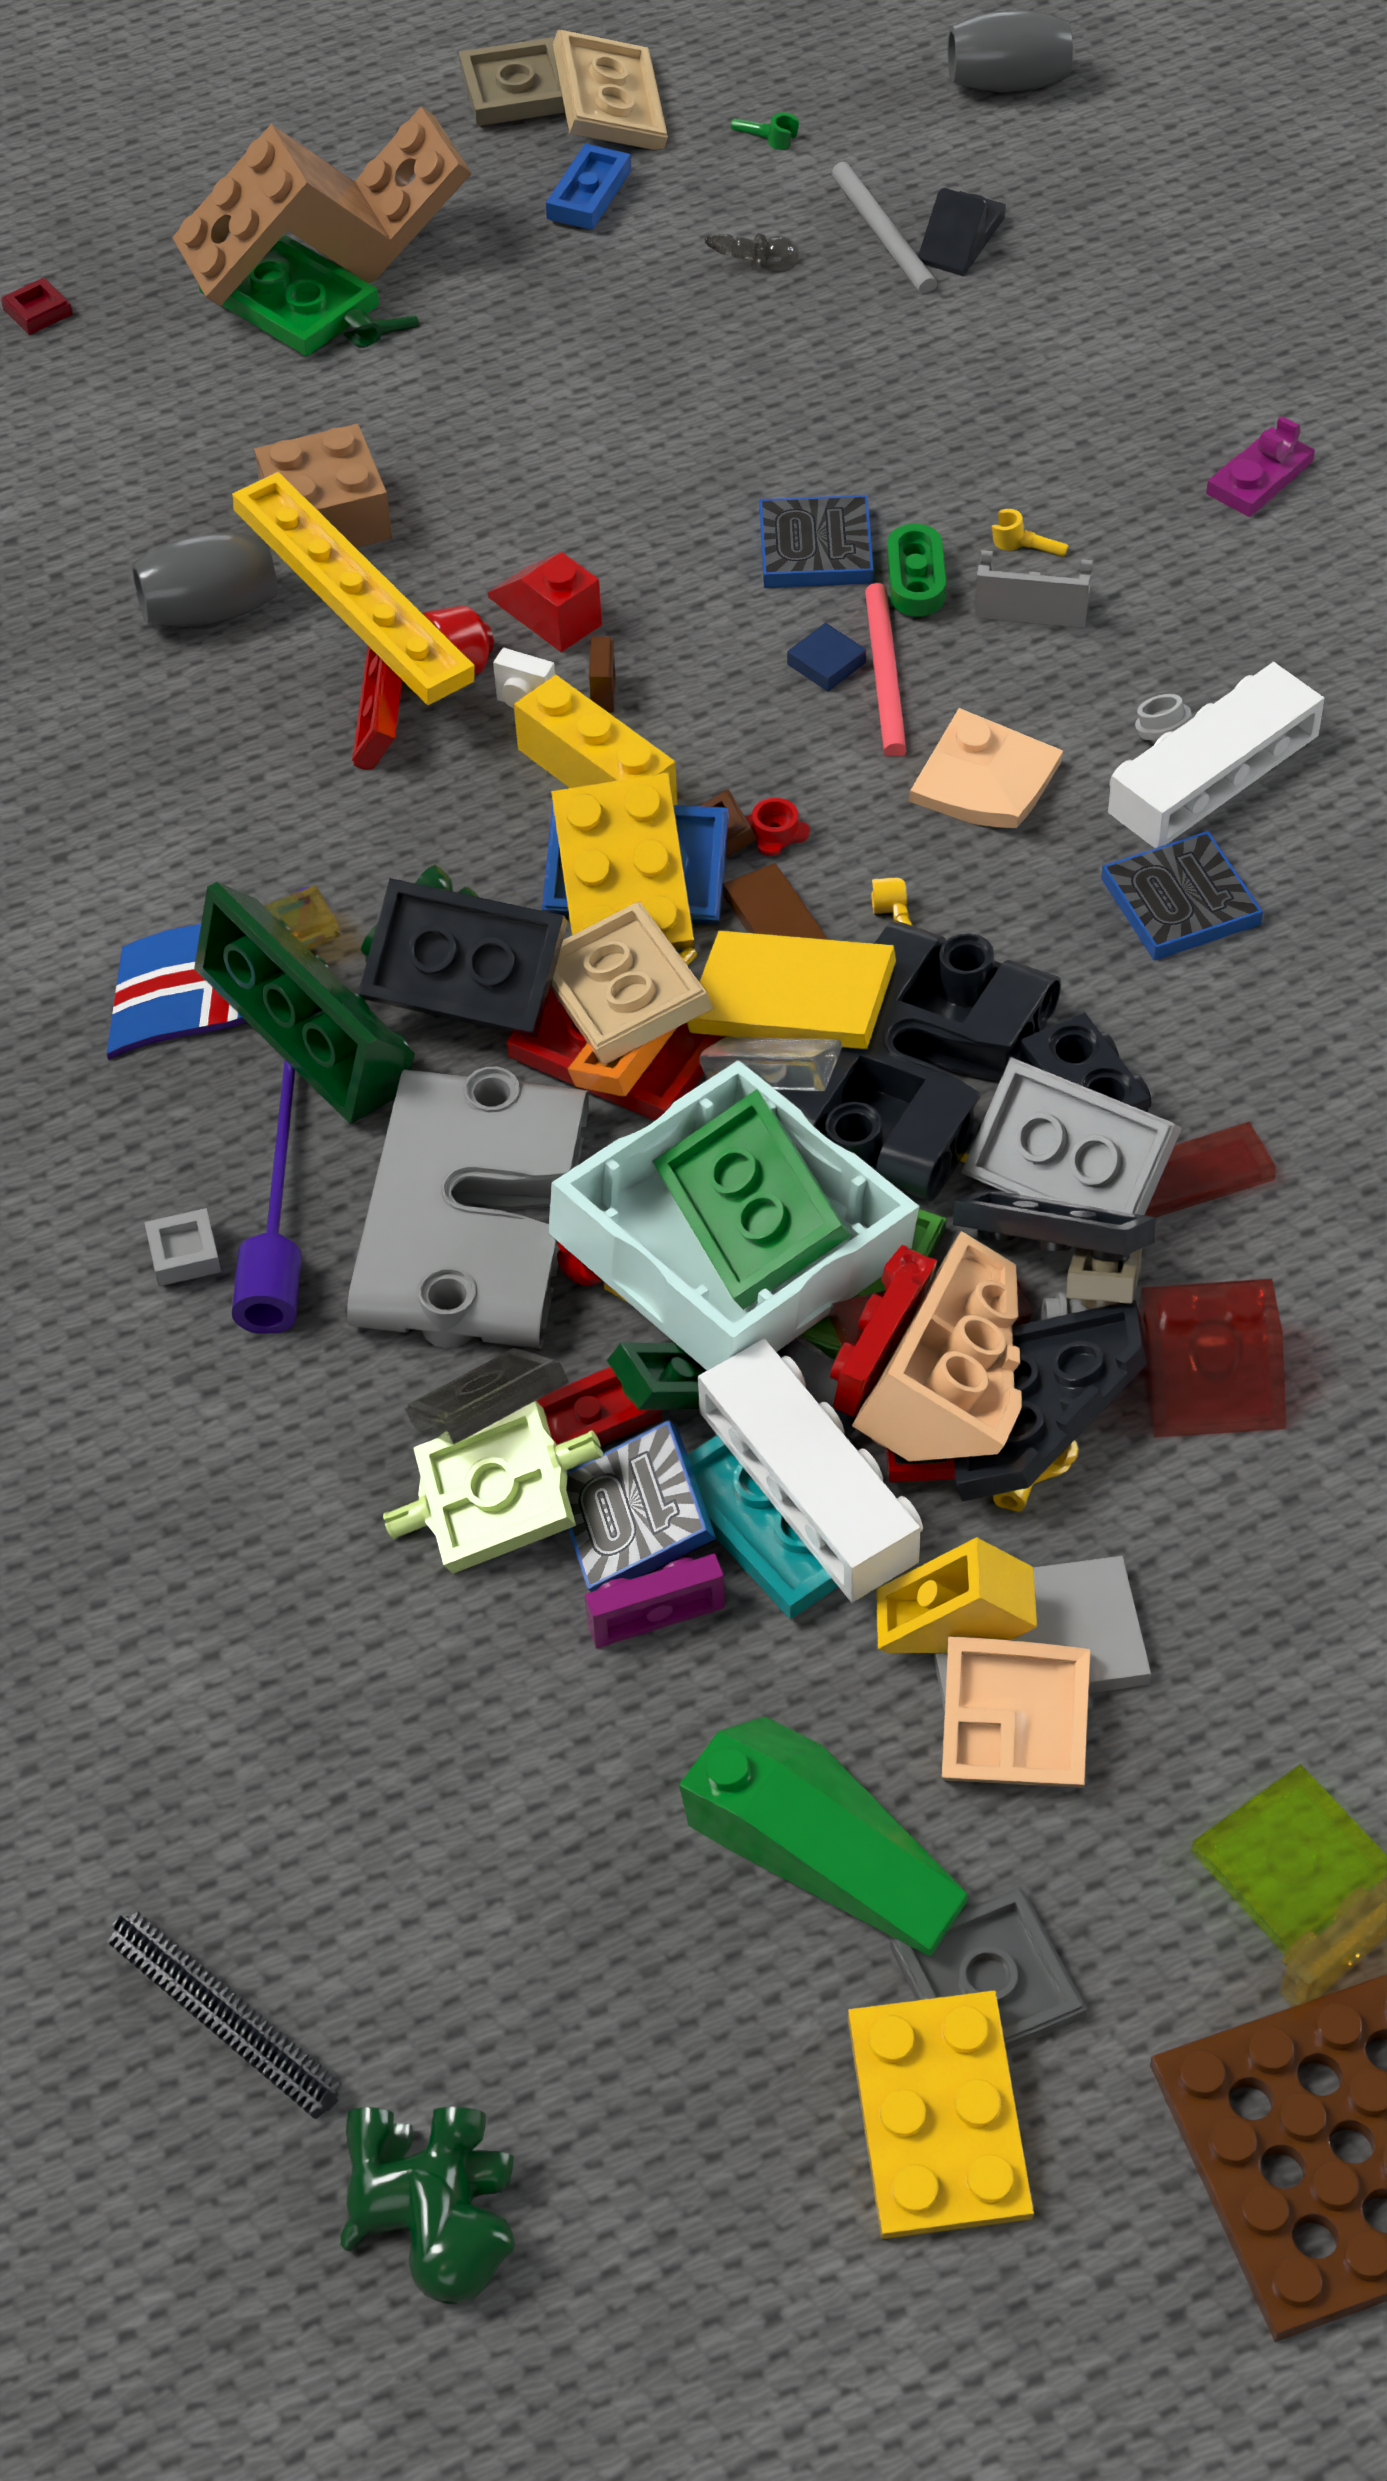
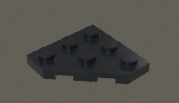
[954,1300,1148,1502]

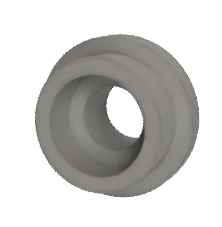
[1135,694,1193,743]

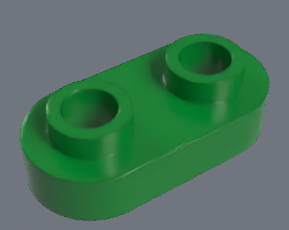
[887,523,946,616]

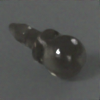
[705,233,799,272]

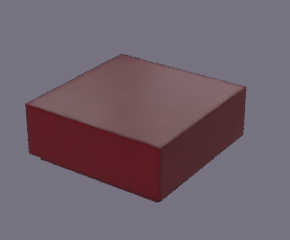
[1,277,73,335]

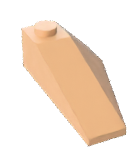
[852,1231,1022,1461]

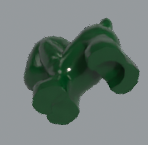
[340,2107,516,2304]

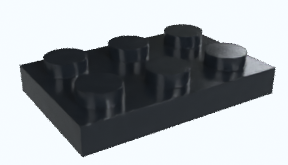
[358,878,568,1038]

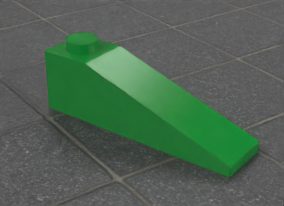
[679,1716,968,1957]

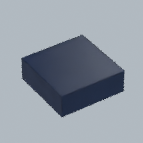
[787,622,866,692]

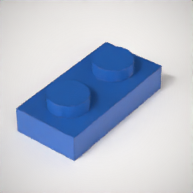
[546,143,632,230]

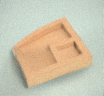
[909,708,1063,828]
[942,1636,1091,1788]

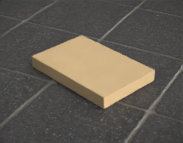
[553,30,668,150]
[551,902,713,1065]

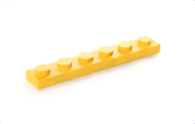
[232,472,474,705]

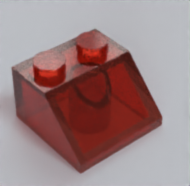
[1139,1278,1286,1438]

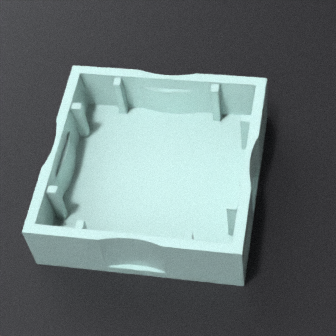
[548,1060,919,1371]

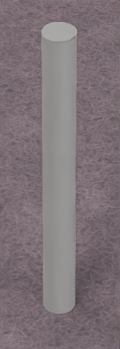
[832,162,937,294]

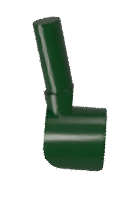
[344,309,419,348]

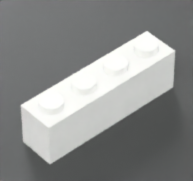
[1108,662,1324,848]
[698,1338,923,1603]

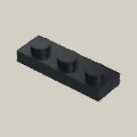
[953,1189,1156,1261]

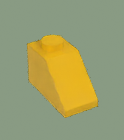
[876,1537,1037,1654]

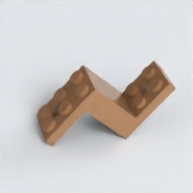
[172,106,472,306]

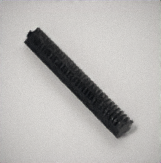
[107,1911,342,2119]

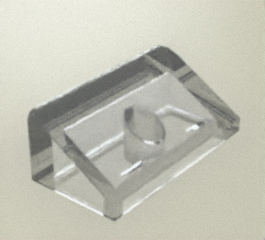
[699,1037,842,1091]

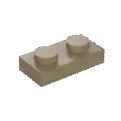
[1066,1247,1142,1309]

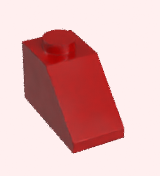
[487,552,602,653]

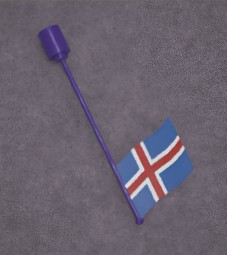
[106,887,319,1334]

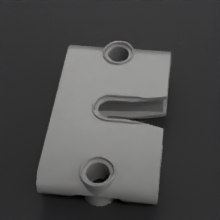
[347,1066,589,1349]

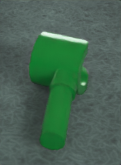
[731,112,799,150]

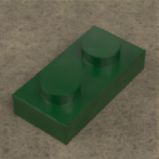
[607,1342,707,1410]

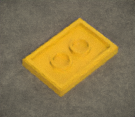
[687,931,896,1049]

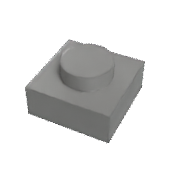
[144,1208,221,1286]

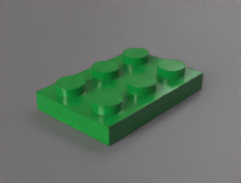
[198,234,379,357]
[652,1089,851,1310]

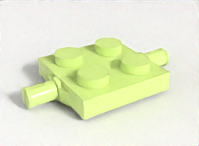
[383,1399,603,1574]

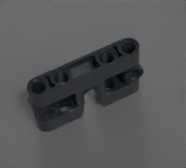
[775,920,1062,1202]

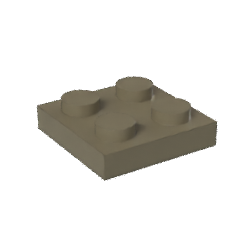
[459,37,565,126]

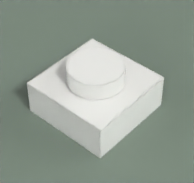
[493,648,555,708]

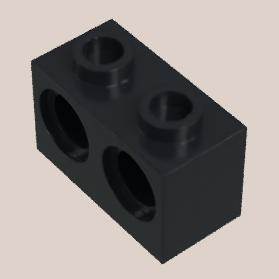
[1019,1013,1152,1112]

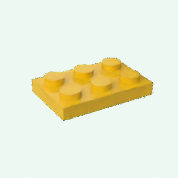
[551,772,695,950]
[848,1990,1034,2239]

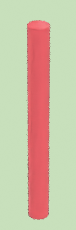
[865,583,906,756]

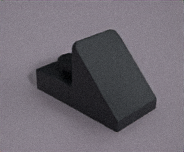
[918,188,1006,277]

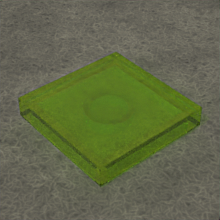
[1191,1764,1387,1957]

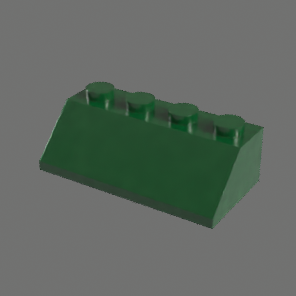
[194,882,415,1124]

